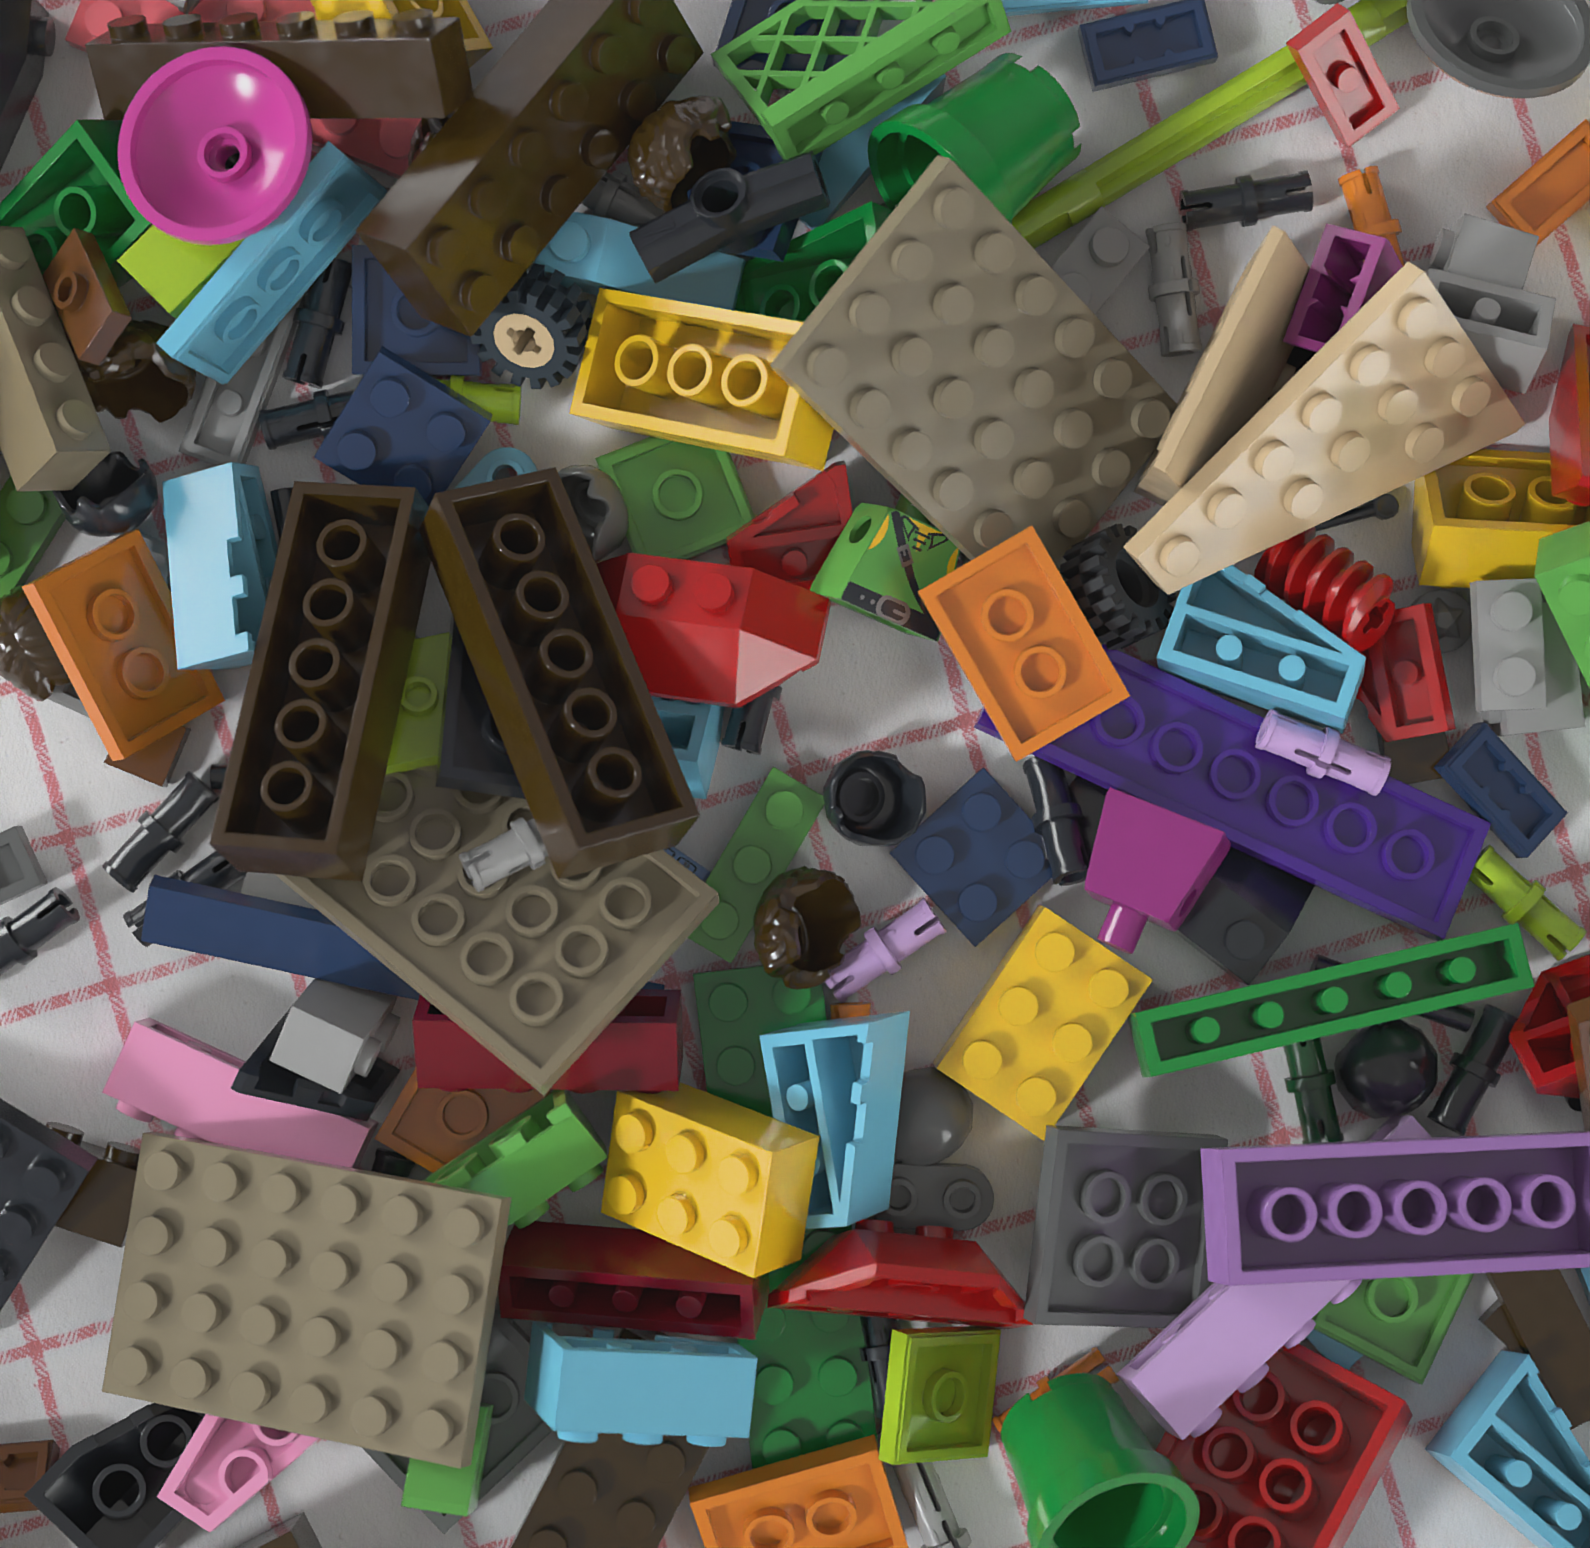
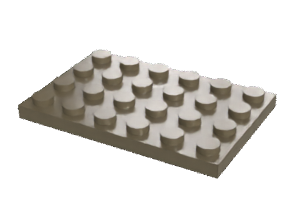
[770,156,1178,571]
[275,765,719,1095]
[102,1132,512,1469]

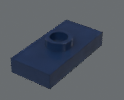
[1078,0,1218,92]
[1433,722,1568,858]

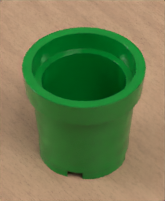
[868,53,1082,224]
[1001,1373,1199,1548]

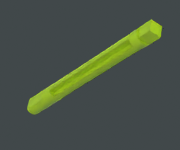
[1012,0,1408,249]

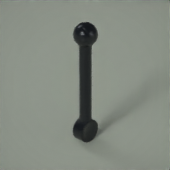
[1315,494,1399,532]

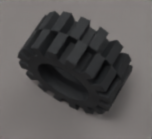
[1060,523,1176,650]

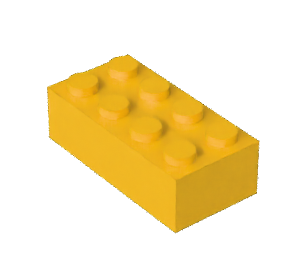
[569,288,834,471]

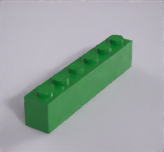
[1128,923,1535,1077]

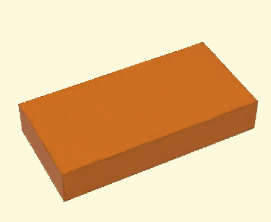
[1486,119,1590,246]

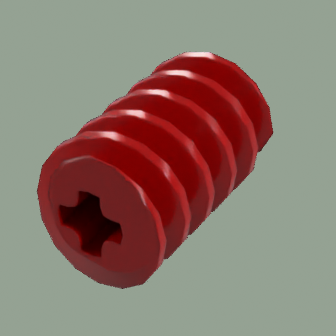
[1254,527,1395,652]

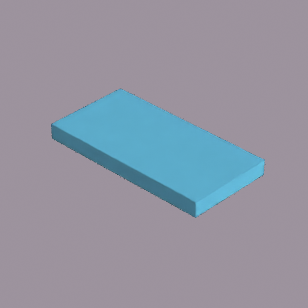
[157,141,388,385]

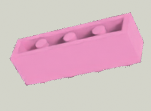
[102,1017,379,1169]

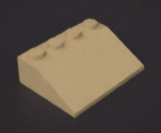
[1133,226,1310,506]

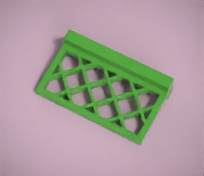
[710,0,1011,160]

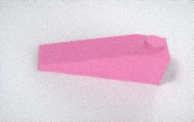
[157,1414,320,1532]

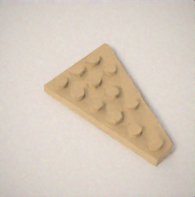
[1123,261,1525,595]

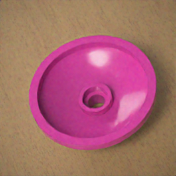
[118,47,312,245]

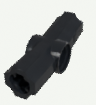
[629,151,830,284]

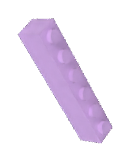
[1116,1115,1432,1440]

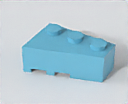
[162,462,278,670]
[1156,565,1366,734]
[759,1011,910,1229]
[524,1321,758,1447]
[1425,1350,1590,1548]

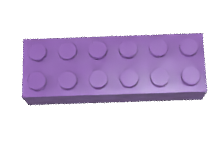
[1201,1131,1590,1286]

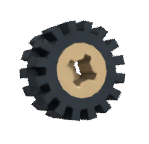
[470,263,593,389]

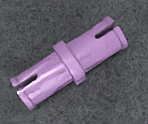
[1255,709,1392,796]
[826,898,947,1003]

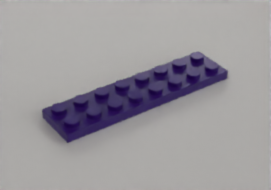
[974,644,1491,941]

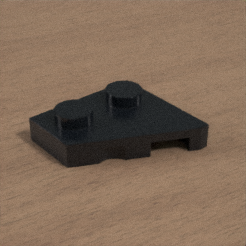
[231,1007,401,1121]

